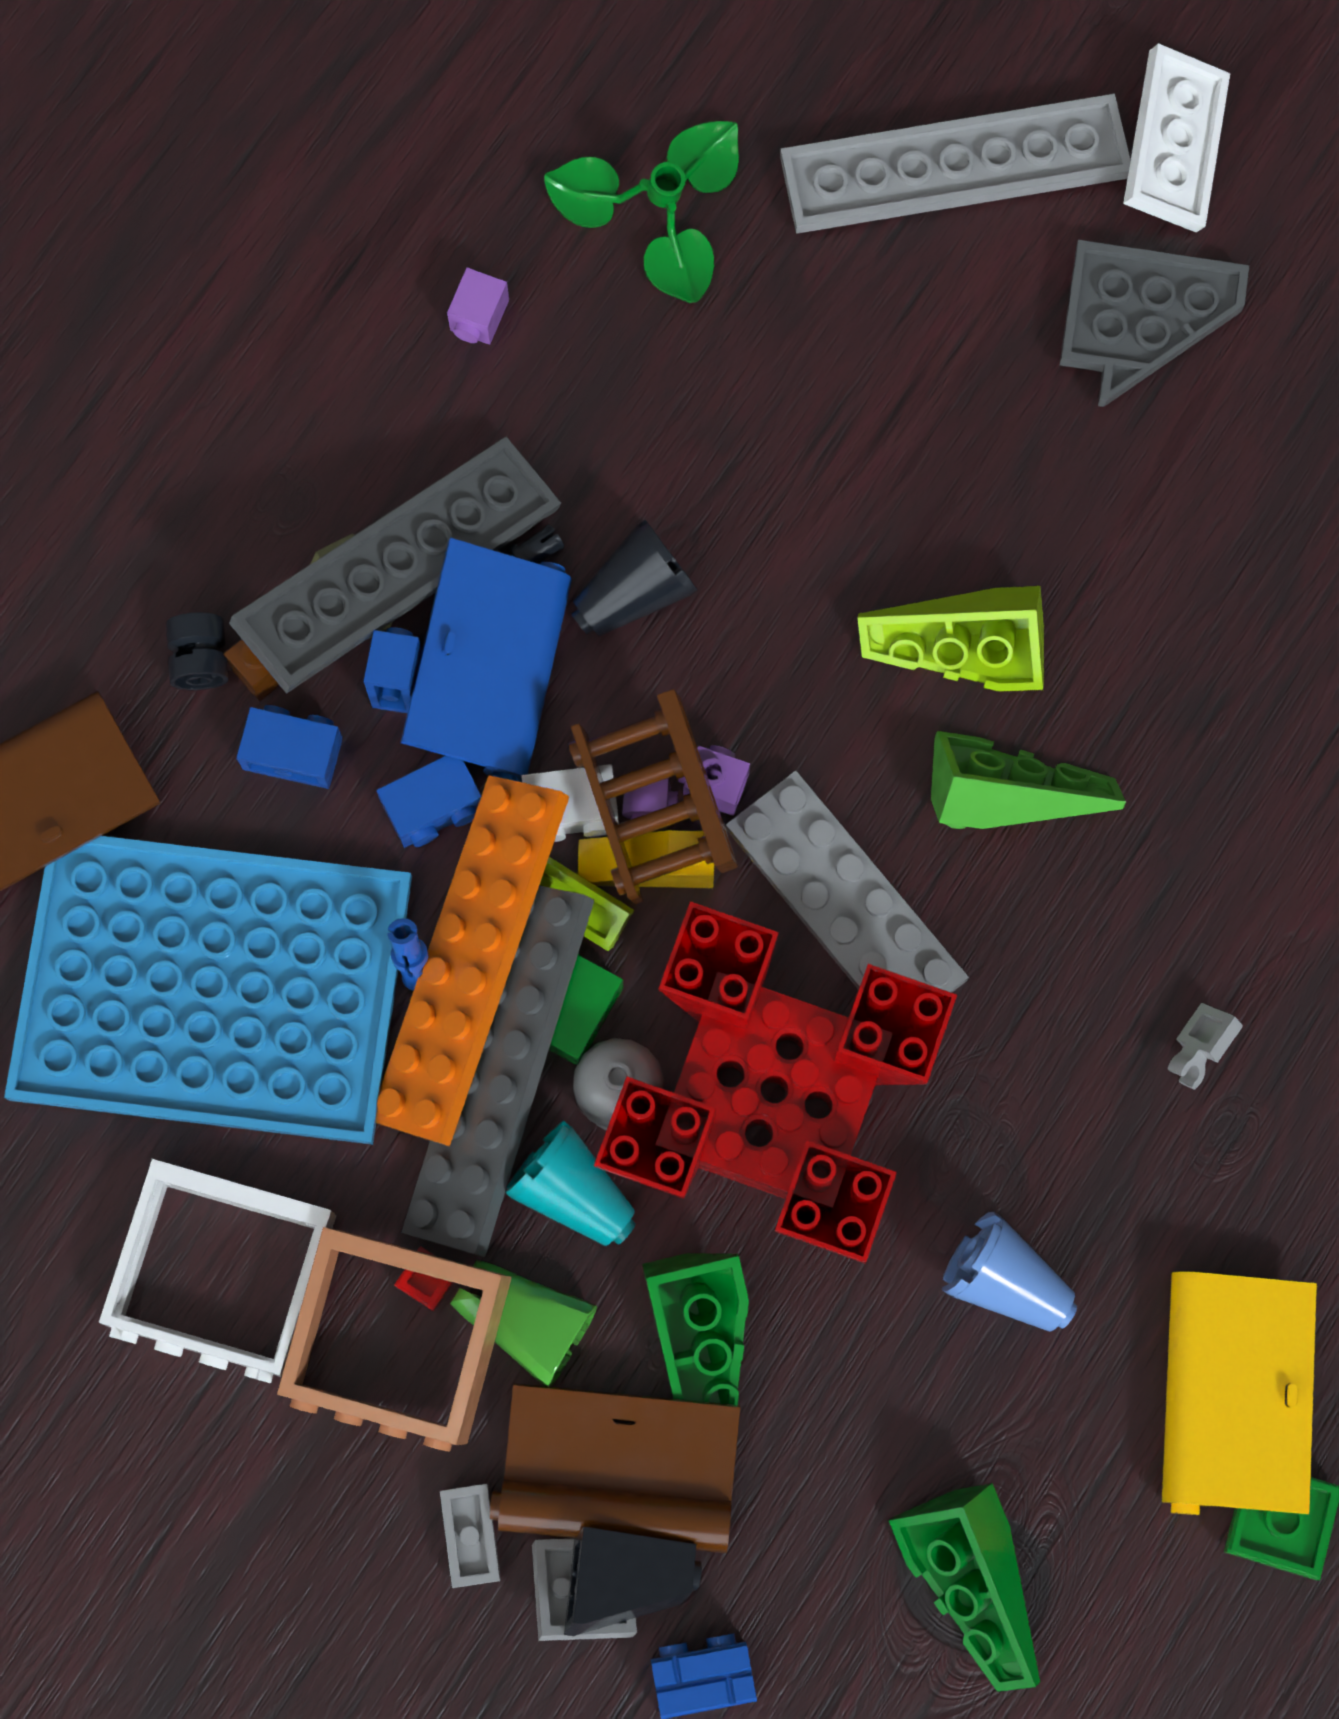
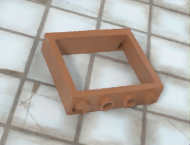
[277,1227,512,1452]

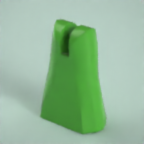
[450,1259,597,1387]

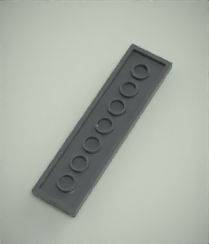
[229,437,561,694]
[401,886,594,1257]

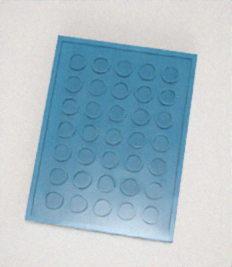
[4,836,412,1145]

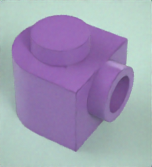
[622,778,678,819]

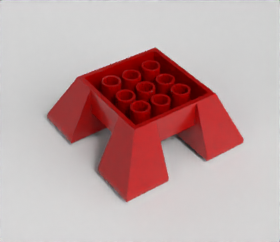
[594,901,957,1264]

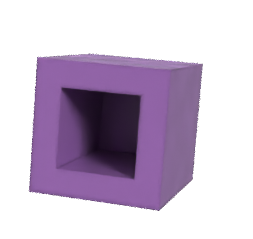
[447,268,509,345]

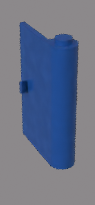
[400,537,572,782]

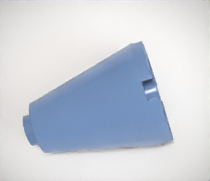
[942,1212,1077,1332]

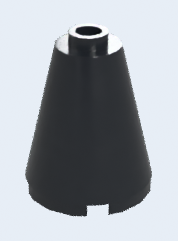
[571,519,698,637]

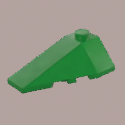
[889,1483,1040,1692]

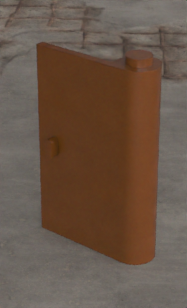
[0,691,161,891]
[490,1383,740,1553]

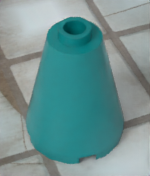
[505,1120,636,1246]

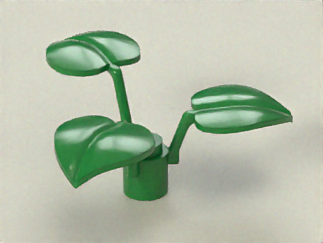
[544,121,739,303]

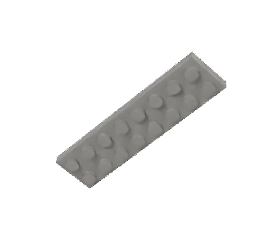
[780,94,1131,234]

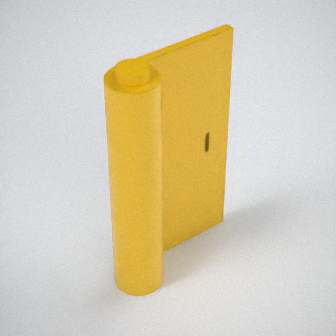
[1162,1272,1317,1515]

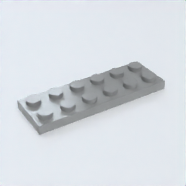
[725,771,969,993]

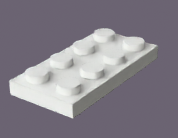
[1123,43,1230,232]

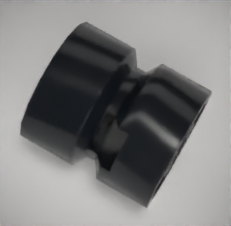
[166,612,228,690]

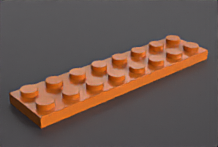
[375,775,570,1147]

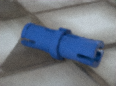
[387,918,428,990]

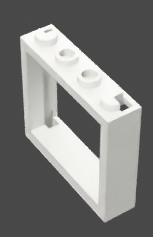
[99,1159,336,1383]

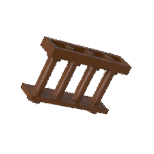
[568,689,738,904]

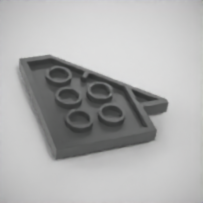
[1059,240,1249,407]

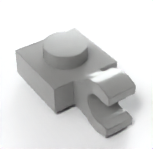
[1168,1003,1243,1089]

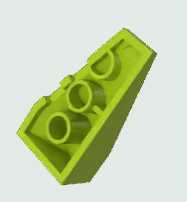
[857,586,1044,691]

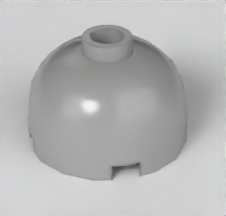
[573,1038,664,1130]

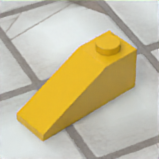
[578,830,714,888]

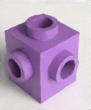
[678,745,750,816]

